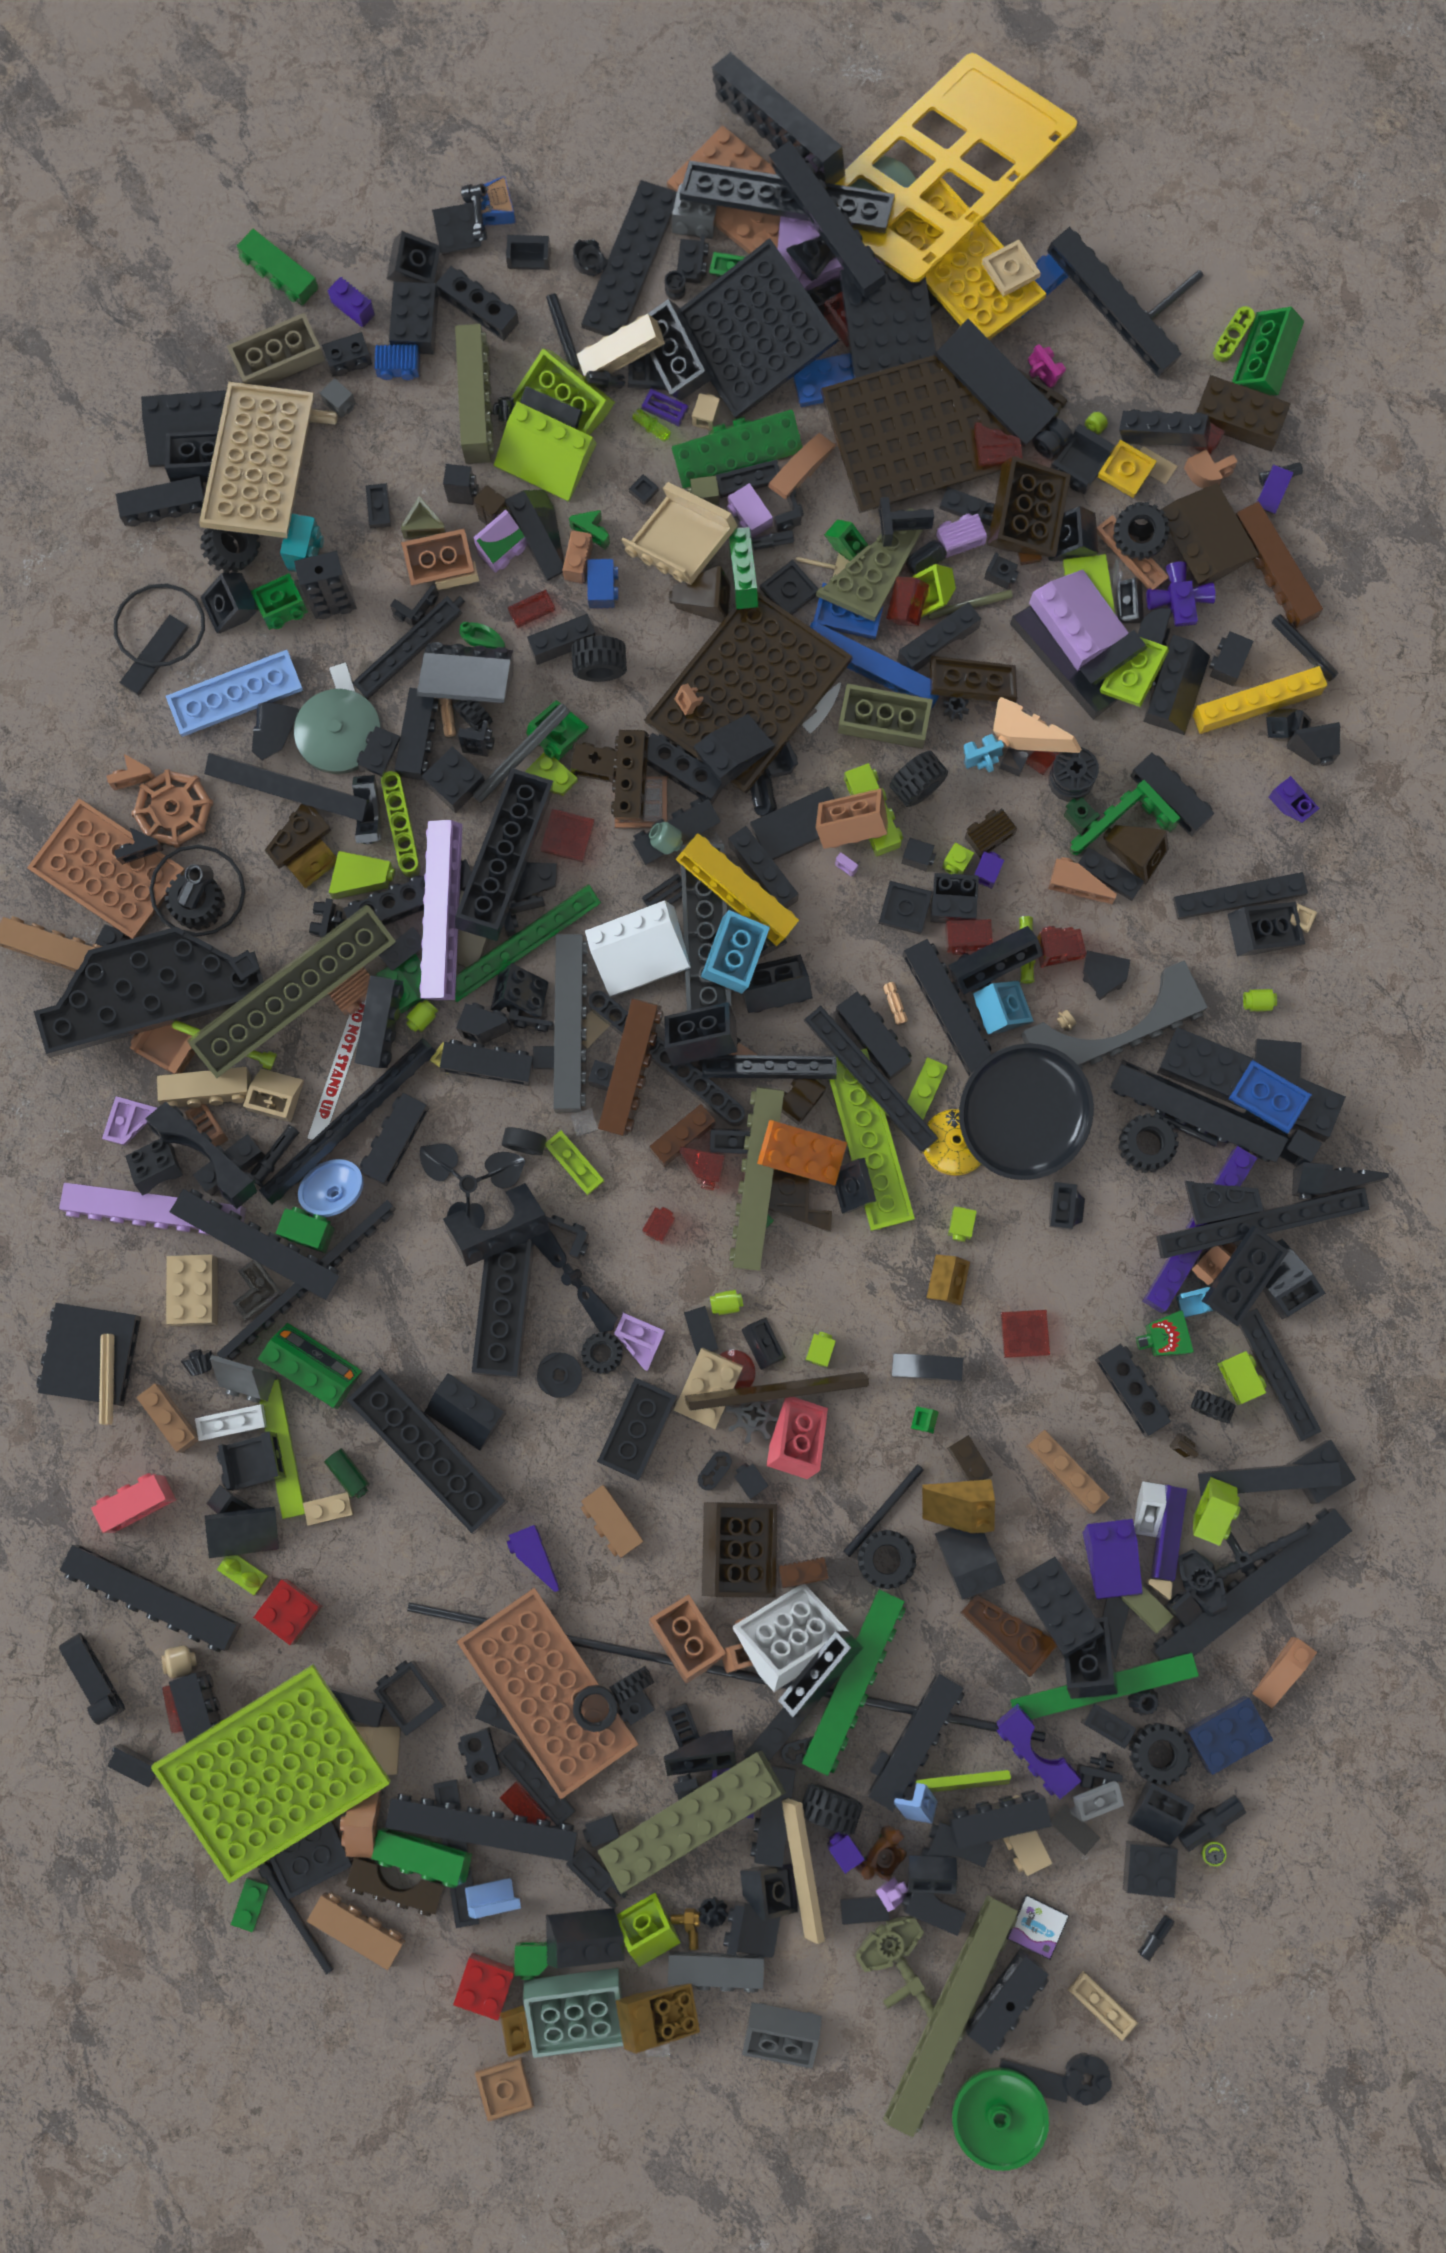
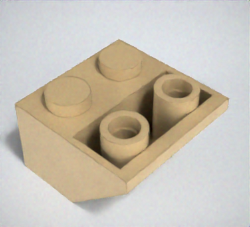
[243,1068,304,1123]

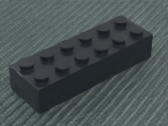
[472,1240,534,1379]

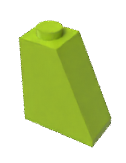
[329,851,395,899]

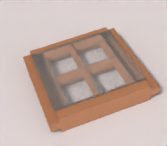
[615,776,667,828]

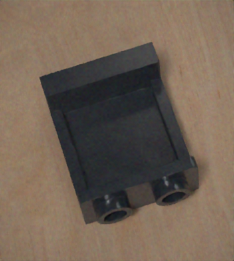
[1050,424,1115,495]
[217,1431,286,1491]

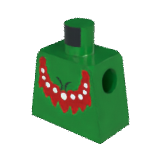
[1136,1310,1194,1357]

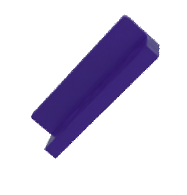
[1151,1485,1187,1581]

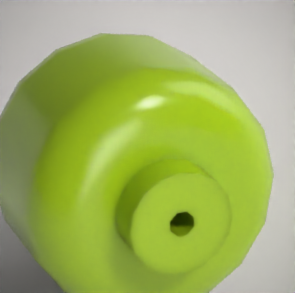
[1084,412,1108,435]

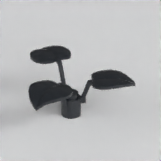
[420,1143,525,1229]

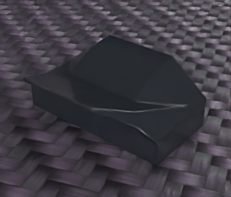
[1049,1182,1085,1230]

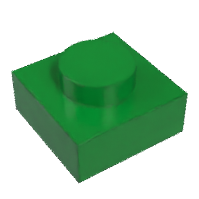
[911,1406,939,1434]

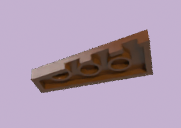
[960,1595,1057,1677]

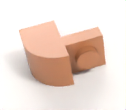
[1184,450,1238,489]
[1192,1243,1237,1285]

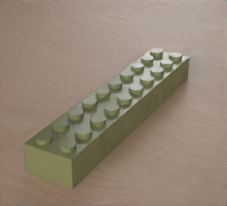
[187,905,396,1078]

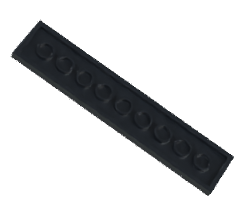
[679,160,895,234]

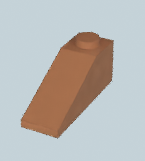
[1048,857,1117,904]
[1252,1637,1317,1708]

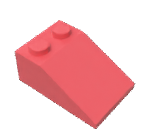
[767,1397,828,1479]

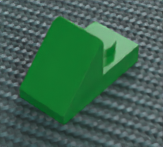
[569,510,610,550]

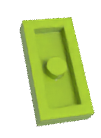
[216,1555,269,1596]

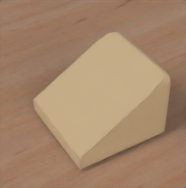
[1145,1579,1172,1600]

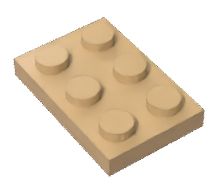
[674,1348,743,1429]

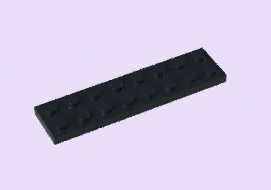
[581,180,677,336]

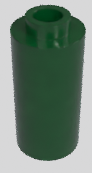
[324,1448,370,1499]

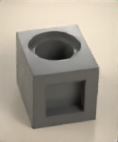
[320,378,356,419]

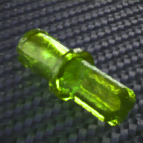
[632,408,671,442]

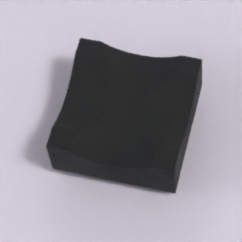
[125,1139,183,1196]

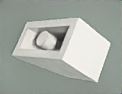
[1134,1481,1166,1537]

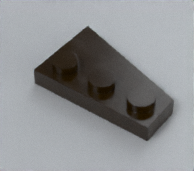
[264,803,332,869]

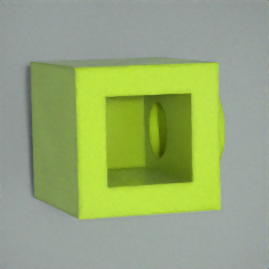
[942,842,974,875]

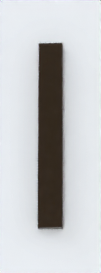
[685,1372,869,1411]

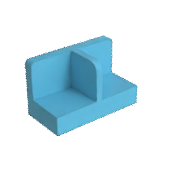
[1176,1287,1214,1318]

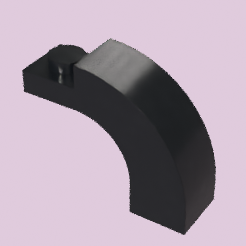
[352,774,381,845]

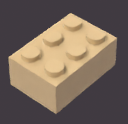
[166,1255,218,1326]

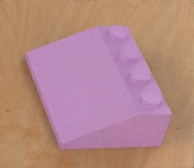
[1029,570,1128,671]

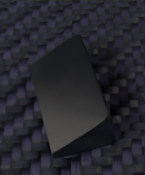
[1116,577,1144,624]
[742,1317,786,1370]

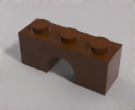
[649,1104,716,1167]

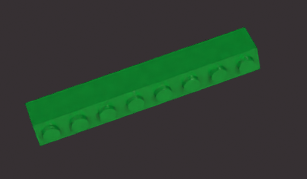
[801,1589,906,1776]

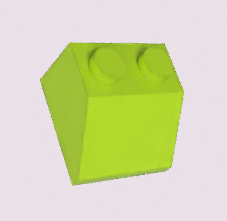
[617,1893,681,1967]

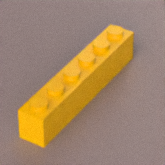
[1192,666,1328,734]
[676,833,799,946]

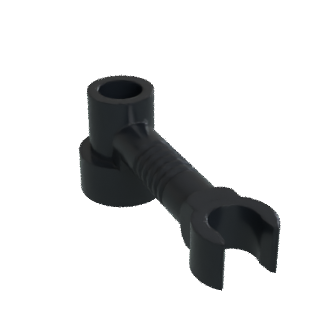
[461,184,487,242]

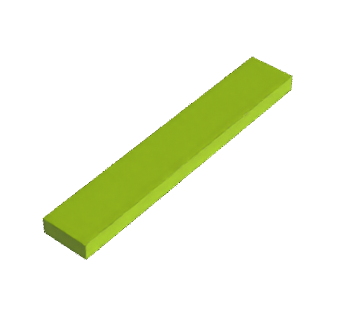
[260,1379,305,1519]

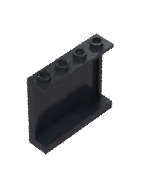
[36,1303,141,1406]

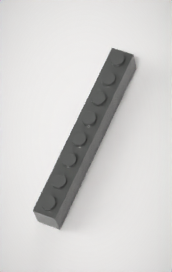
[553,934,588,1112]

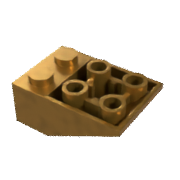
[615,1983,700,2054]

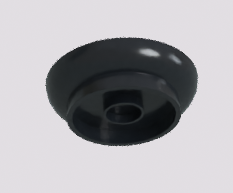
[959,1043,1094,1180]

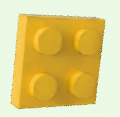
[1097,440,1157,498]

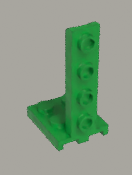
[1070,780,1180,856]

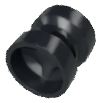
[665,270,686,300]

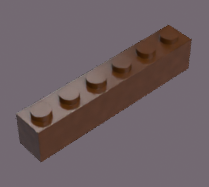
[1236,501,1323,628]
[598,999,663,1136]

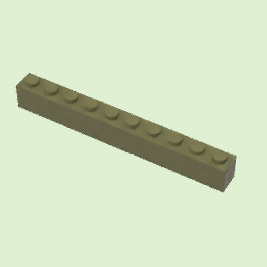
[883,1895,1018,2138]

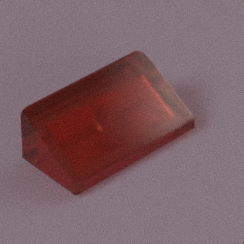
[162,1686,182,1733]
[499,1781,548,1822]

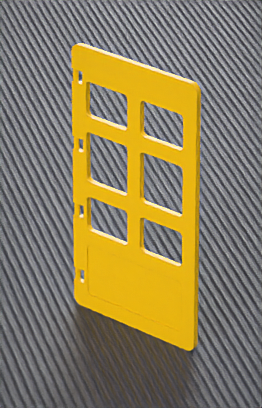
[836,53,1077,282]

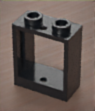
[373,1660,447,1736]

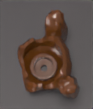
[855,1825,907,1882]

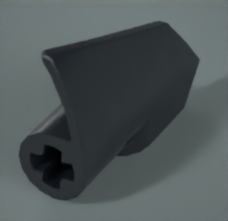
[252,703,299,761]

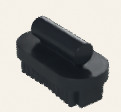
[906,540,947,575]
[750,775,777,816]

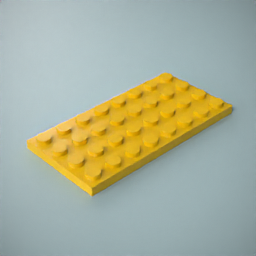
[889,178,1046,340]

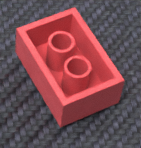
[91,1473,176,1533]

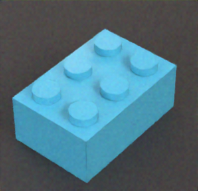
[701,910,770,994]

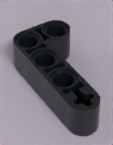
[59,1632,125,1725]

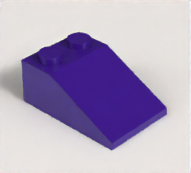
[1082,1519,1143,1600]

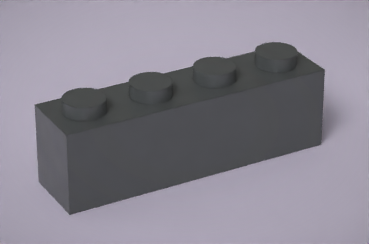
[668,1951,764,1993]

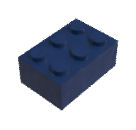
[1184,1696,1273,1775]

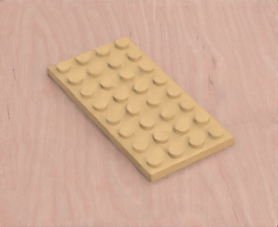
[199,382,314,538]

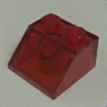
[679,1146,725,1191]

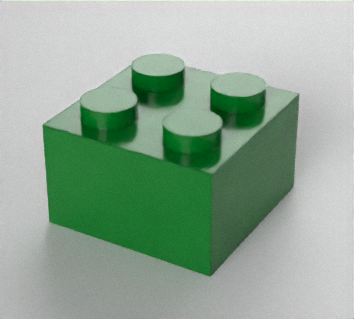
[275,1207,335,1254]

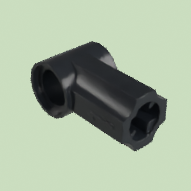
[177,864,214,909]

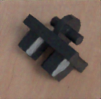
[309,898,345,938]
[1077,1752,1123,1789]

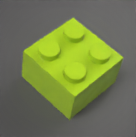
[1193,1477,1241,1546]

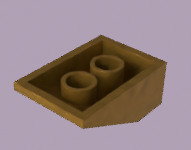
[922,1479,995,1533]

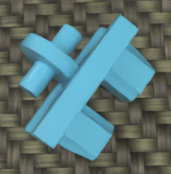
[963,734,1004,772]

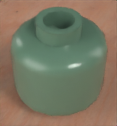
[649,822,683,855]

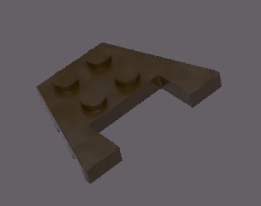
[768,1169,832,1232]

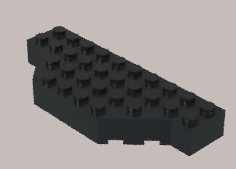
[34,927,264,1058]

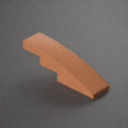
[769,433,836,500]

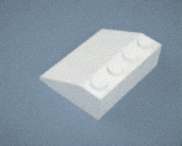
[585,900,691,997]
[733,1584,849,1692]

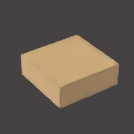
[1290,903,1317,933]

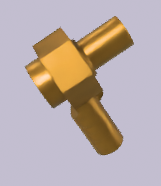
[671,1908,700,1950]

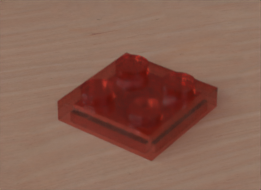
[540,809,595,862]
[1000,1310,1050,1358]

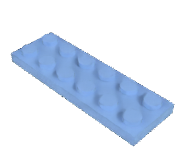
[166,650,303,737]

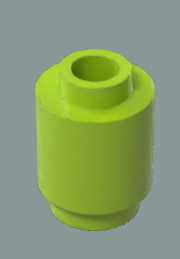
[1243,989,1277,1012]
[405,999,438,1032]
[710,1289,743,1315]

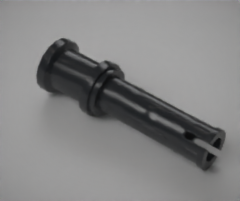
[250,1124,300,1188]

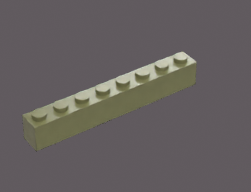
[729,1086,784,1271]

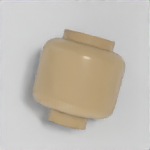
[161,1645,197,1679]

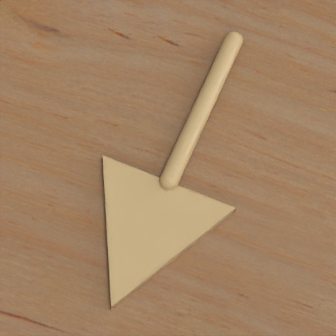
[796,553,850,576]

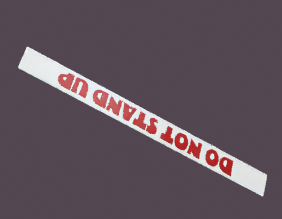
[308,1000,366,1140]

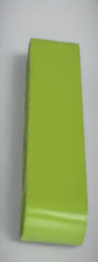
[381,771,421,878]

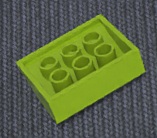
[512,348,615,436]
[493,401,597,502]

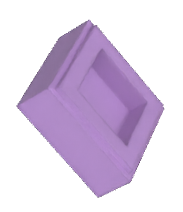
[835,852,858,877]

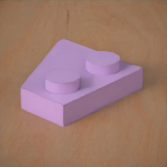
[102,1096,157,1146]
[614,1313,665,1371]

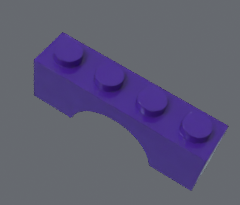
[996,1703,1081,1799]

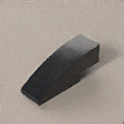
[892,1354,963,1382]

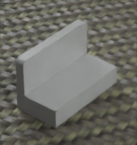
[1070,1781,1124,1822]

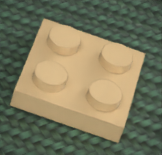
[982,240,1040,297]

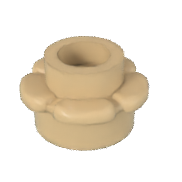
[1057,1010,1077,1030]

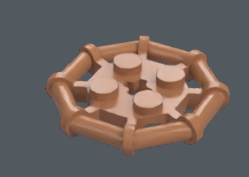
[131,769,213,848]

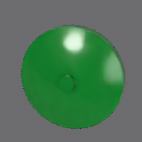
[952,2068,1049,2171]

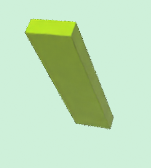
[915,1770,1011,1792]

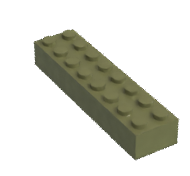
[598,1751,786,1894]

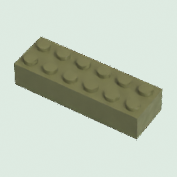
[455,324,494,464]

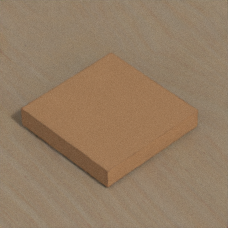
[475,2057,534,2122]

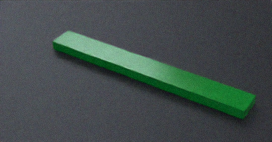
[455,884,601,1002]
[1010,1652,1199,1719]

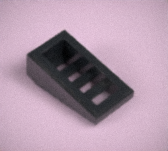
[665,1703,700,1748]

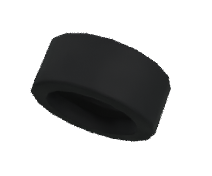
[501,1127,547,1156]
[573,1685,618,1732]

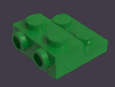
[251,573,308,630]
[526,700,589,760]
[376,954,425,1013]

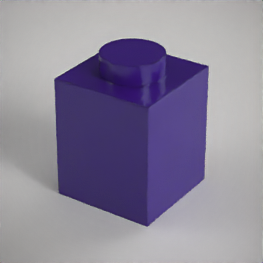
[974,852,1004,889]

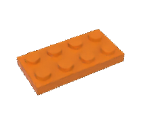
[757,1120,847,1186]

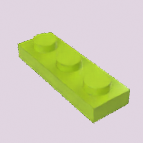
[907,1057,948,1120]
[545,1130,605,1196]

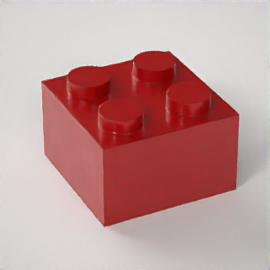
[253,1579,323,1645]
[453,1953,514,2021]

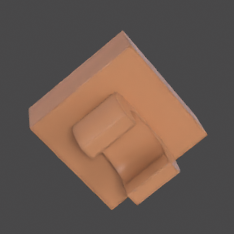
[675,684,704,716]

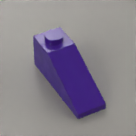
[507,1525,561,1592]

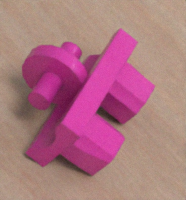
[1027,344,1066,388]

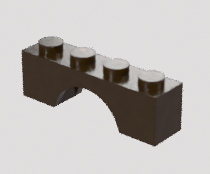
[345,1857,446,1917]

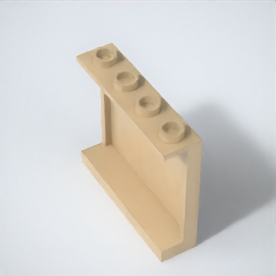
[621,482,737,585]

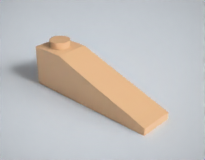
[993,697,1082,753]

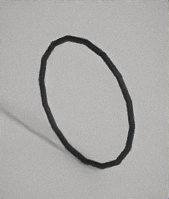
[114,584,205,667]
[149,844,246,937]

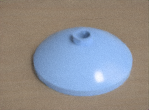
[298,1159,364,1217]

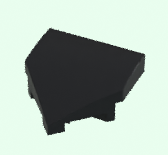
[1083,950,1130,1000]

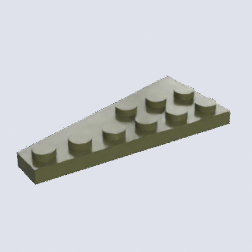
[816,508,924,622]

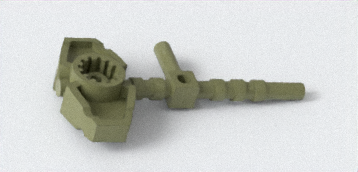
[855,1916,957,2047]

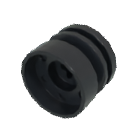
[1048,747,1099,802]

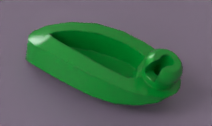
[459,622,505,649]

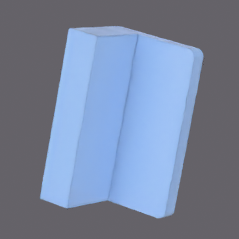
[894,1783,938,1824]
[465,1878,521,1919]

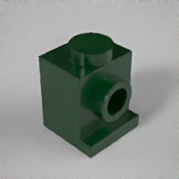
[1064,797,1100,834]

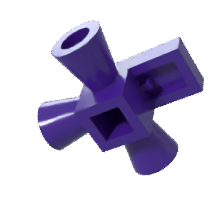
[1146,561,1215,627]

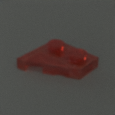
[974,422,1023,466]

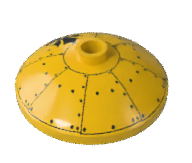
[923,1109,981,1176]

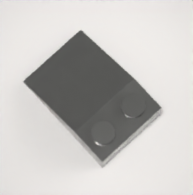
[210,1355,277,1403]

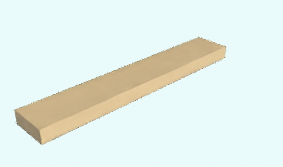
[782,1798,825,1944]

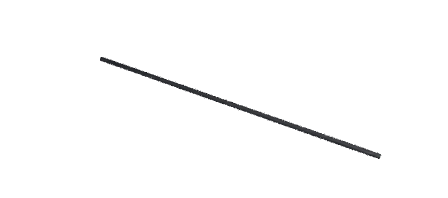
[407,1602,1046,1742]

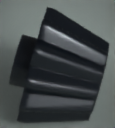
[181,1349,212,1376]
[1127,1688,1159,1716]

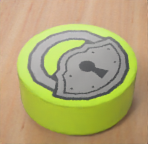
[1201,1841,1226,1866]

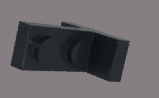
[879,497,934,547]

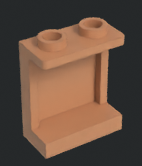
[130,1025,196,1074]

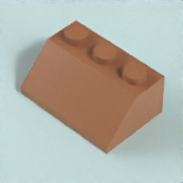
[401,529,474,586]
[816,788,888,849]
[649,1594,726,1684]

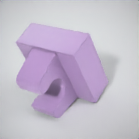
[876,1877,908,1912]

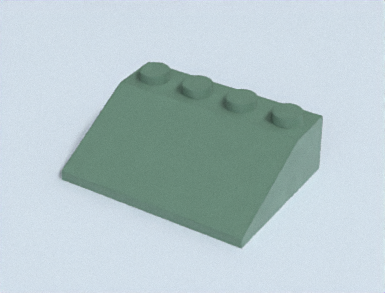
[523,1968,623,2058]

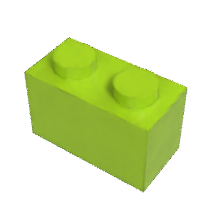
[1217,1351,1266,1405]

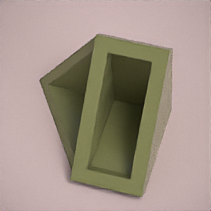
[401,496,446,539]

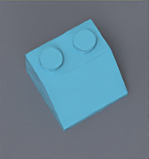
[973,981,1034,1035]

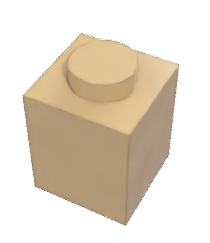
[692,393,720,431]

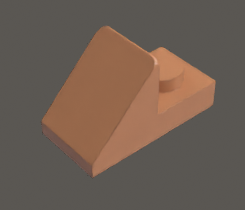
[107,754,156,790]

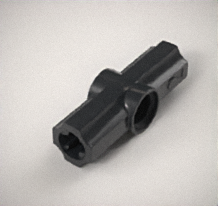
[1177,1795,1247,1852]

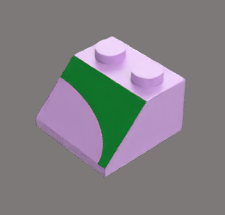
[473,510,527,573]

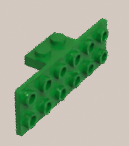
[671,409,803,488]

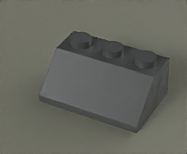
[742,2002,822,2069]

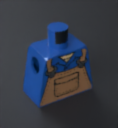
[464,176,516,226]

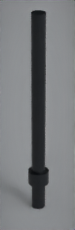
[258,1861,334,1975]

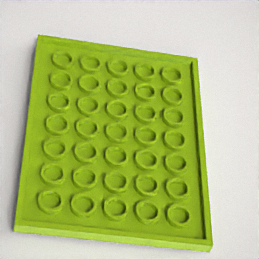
[151,1664,390,1884]

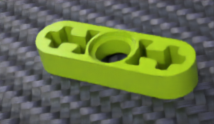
[1213,306,1255,362]

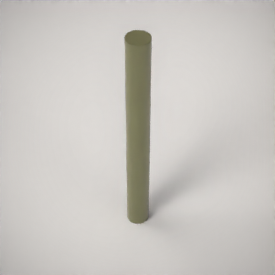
[928,589,1013,620]

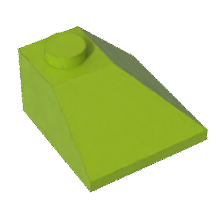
[904,564,956,622]

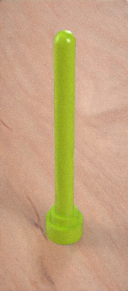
[172,1021,277,1070]

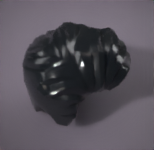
[572,239,607,276]

